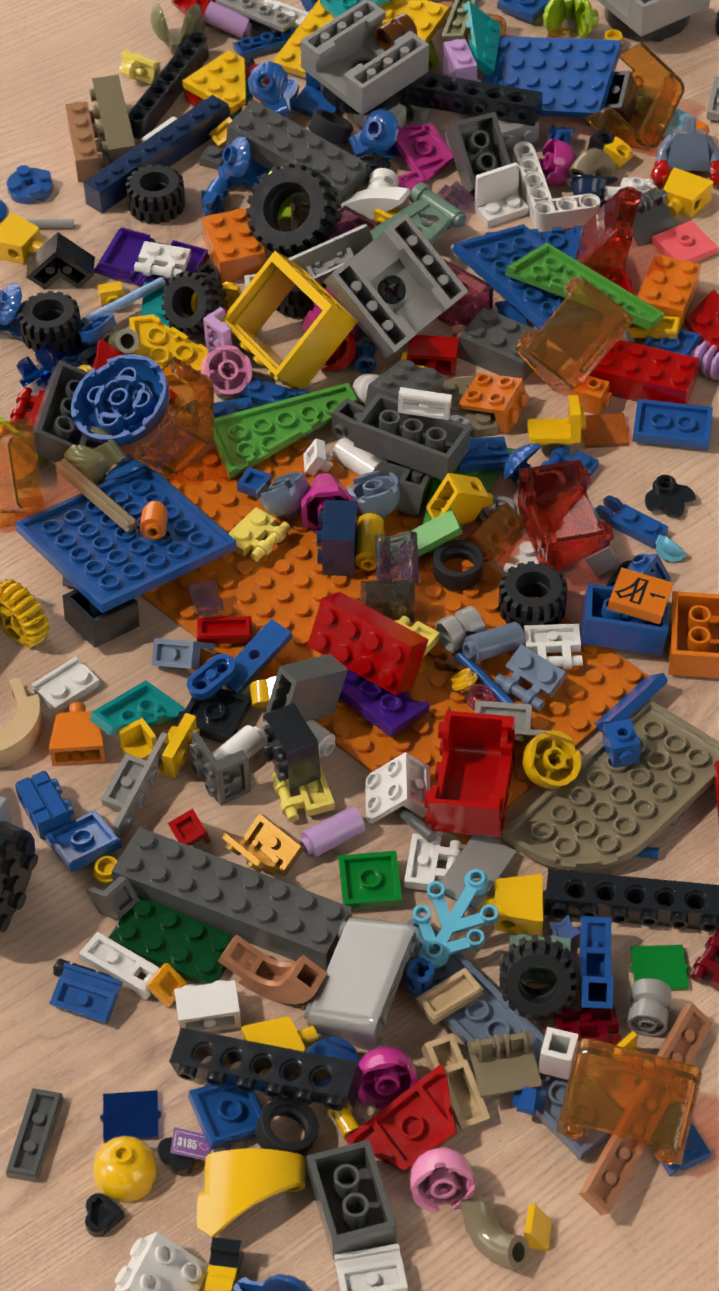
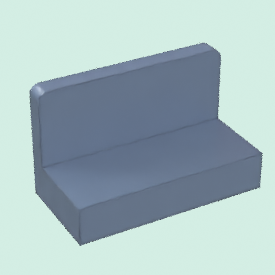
[152,638,215,670]

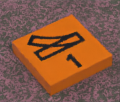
[607,567,674,624]

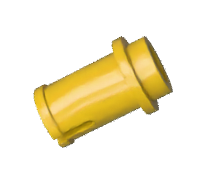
[327,1108,360,1139]

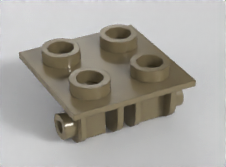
[467,1030,542,1098]

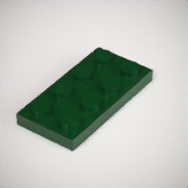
[108,894,234,985]

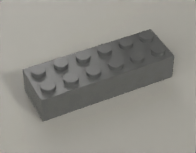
[226,99,367,203]

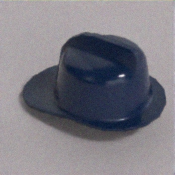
[566,175,618,202]

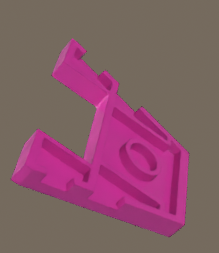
[377,123,454,191]

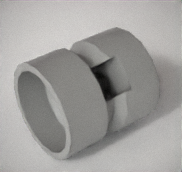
[435,606,486,653]
[627,978,672,1037]

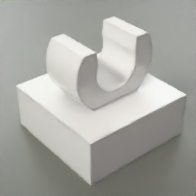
[303,438,333,476]

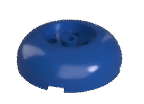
[71,354,170,446]

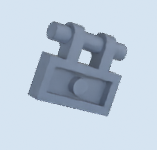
[494,644,567,711]

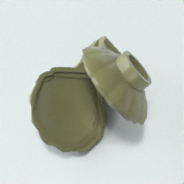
[151,4,206,56]
[64,427,126,486]

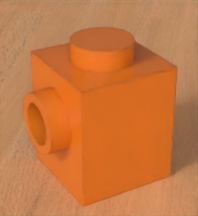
[572,374,612,416]

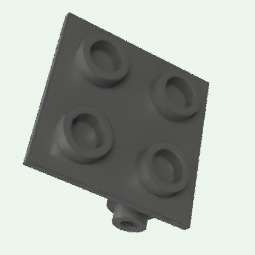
[617,187,677,247]

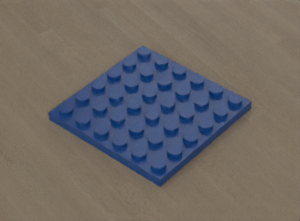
[15,465,237,613]

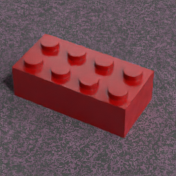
[589,336,700,404]
[307,591,429,695]

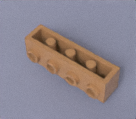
[65,101,104,182]

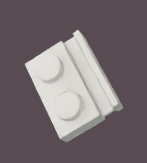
[31,656,100,715]
[334,1243,408,1291]

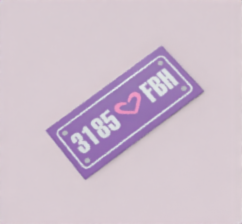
[170,1127,231,1161]

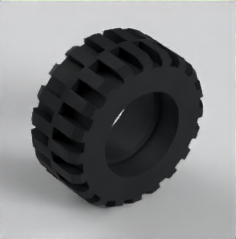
[246,163,342,258]

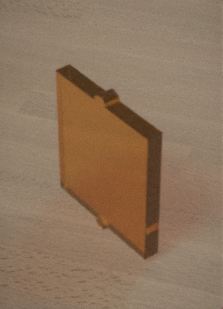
[581,413,629,449]

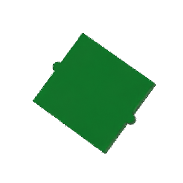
[630,945,689,991]

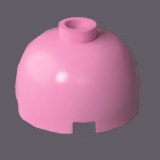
[201,345,252,396]
[410,1148,475,1212]

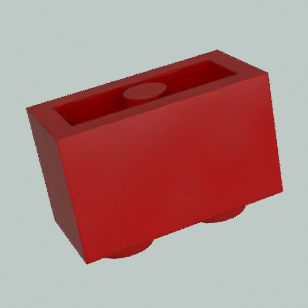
[407,334,459,376]

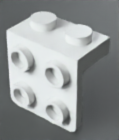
[114,1232,208,1291]

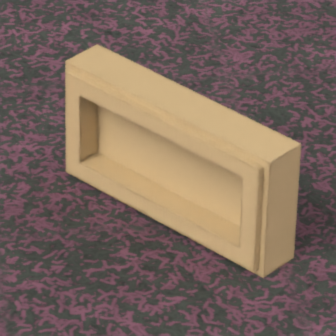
[416,968,483,1025]

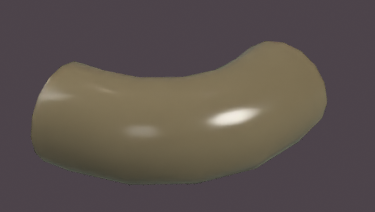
[569,148,616,177]
[460,1196,529,1269]

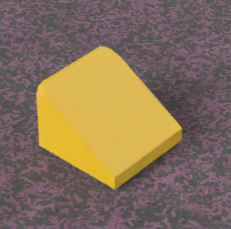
[524,1203,552,1251]

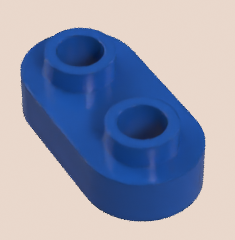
[78,313,117,345]
[187,654,237,700]

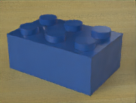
[581,583,668,655]

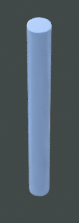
[83,277,166,325]

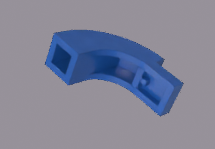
[579,916,614,1009]

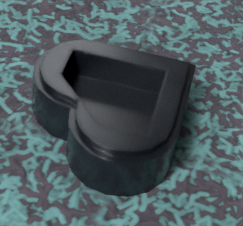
[157,1137,195,1176]
[85,1193,125,1237]

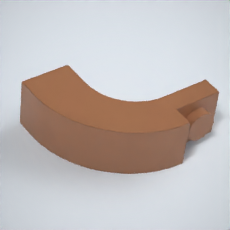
[218,934,327,1004]

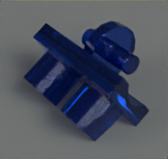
[16,345,64,387]

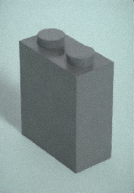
[266,654,348,722]

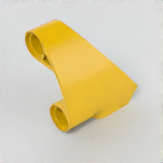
[197,1149,306,1237]

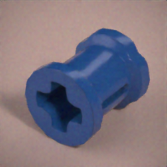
[354,340,376,374]
[406,958,434,997]

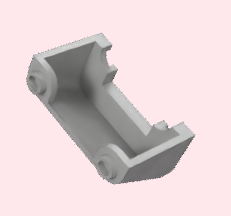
[304,917,420,1051]

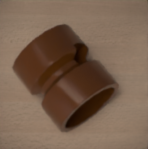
[375,13,418,52]

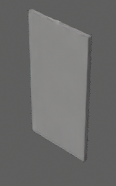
[435,835,517,910]

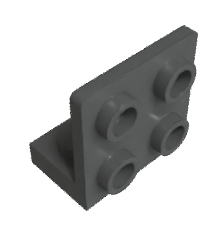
[189,731,251,805]

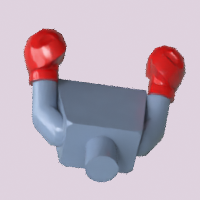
[650,116,719,189]

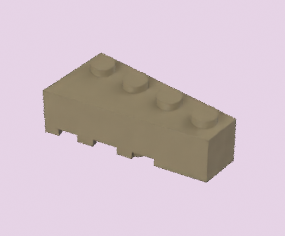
[89,74,135,164]

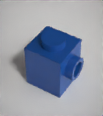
[603,718,641,768]

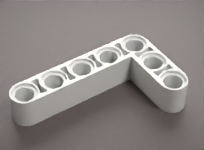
[513,142,600,232]

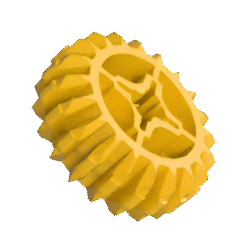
[0,578,50,649]

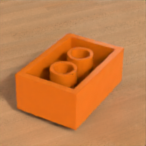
[202,208,266,283]
[637,254,701,330]
[668,591,719,678]

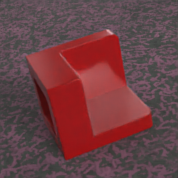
[168,808,211,846]

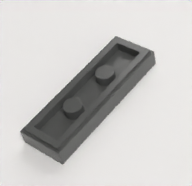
[6,1088,64,1183]

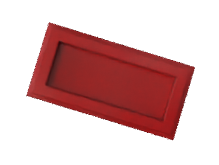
[197,616,252,644]

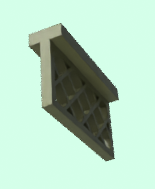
[441,0,480,49]

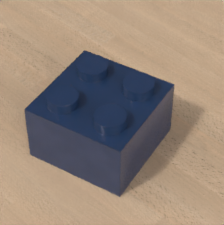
[317,500,357,576]

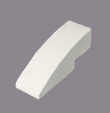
[339,187,411,223]

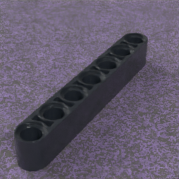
[128,32,209,139]

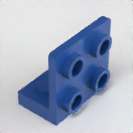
[291,71,339,115]

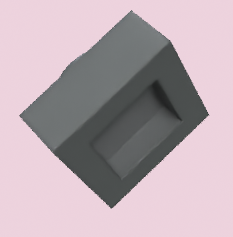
[199,145,224,170]

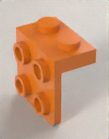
[459,373,529,434]

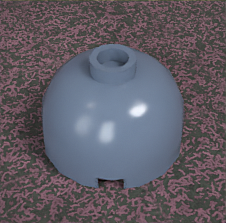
[256,471,309,519]
[347,471,401,518]

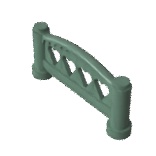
[354,182,466,256]

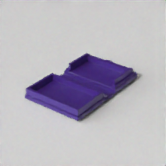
[94,227,210,287]

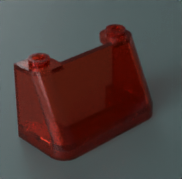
[575,186,642,286]
[518,459,614,572]

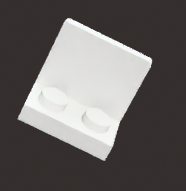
[475,162,529,228]
[365,752,430,824]

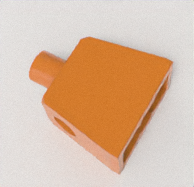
[49,702,106,766]

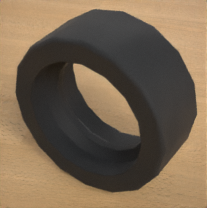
[308,109,354,145]
[433,540,483,590]
[255,1097,319,1156]

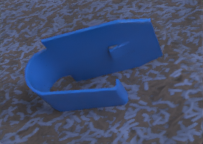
[512,1086,547,1115]

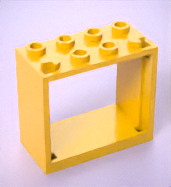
[221,251,358,389]

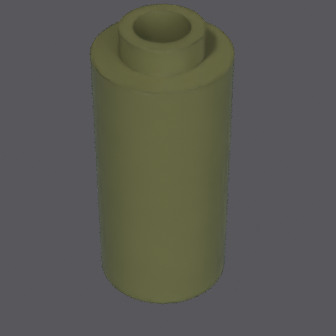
[104,329,140,355]

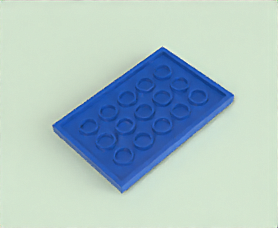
[481,36,623,119]
[452,224,609,335]

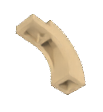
[0,677,43,769]

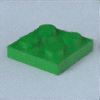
[338,851,402,910]

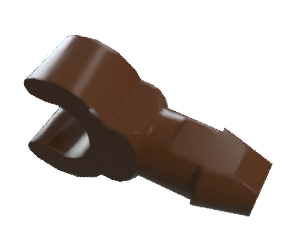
[434,649,468,673]

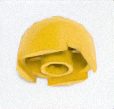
[523,730,581,789]
[93,1136,158,1203]

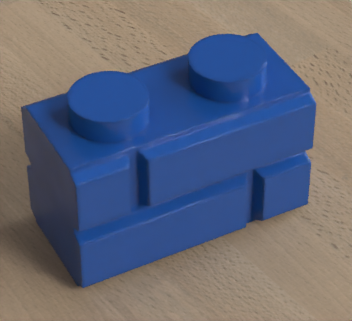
[15,771,74,840]

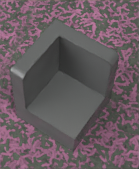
[87,876,140,919]

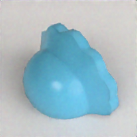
[655,535,686,562]

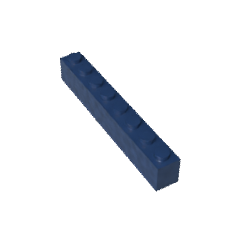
[83,95,229,214]

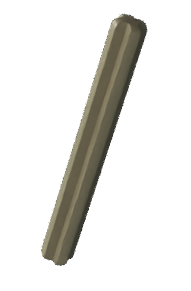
[55,459,138,533]

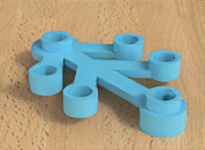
[413,869,498,968]

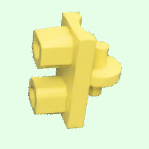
[119,50,161,84]

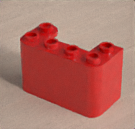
[424,710,516,838]

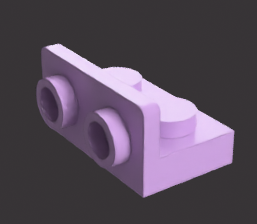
[203,307,232,353]

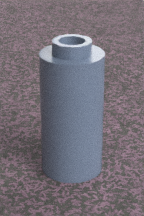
[463,622,525,663]

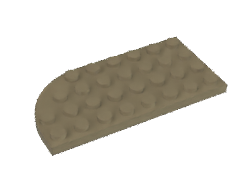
[502,699,719,871]

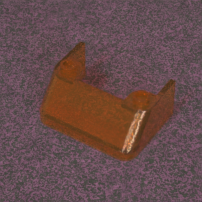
[585,42,685,151]

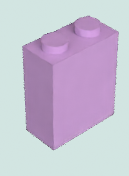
[443,39,477,81]

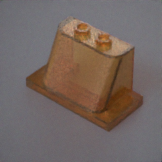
[0,418,45,528]

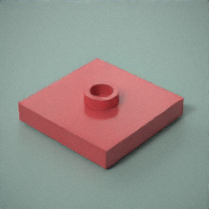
[652,220,718,263]

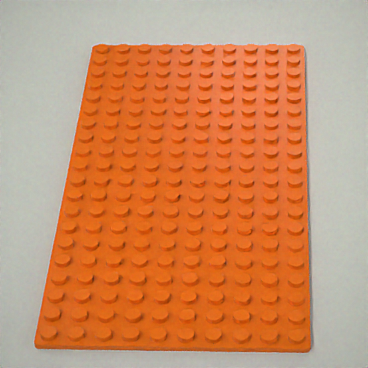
[140,437,649,844]

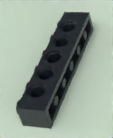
[405,73,543,126]
[544,869,719,932]
[169,1028,364,1111]

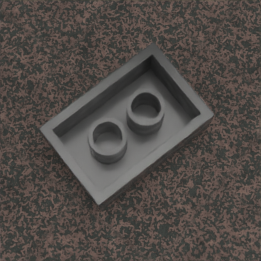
[445,112,511,196]
[458,308,547,381]
[364,360,445,411]
[307,1140,396,1260]

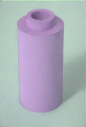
[203,1,253,39]
[299,806,366,858]

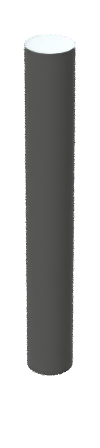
[394,806,437,843]

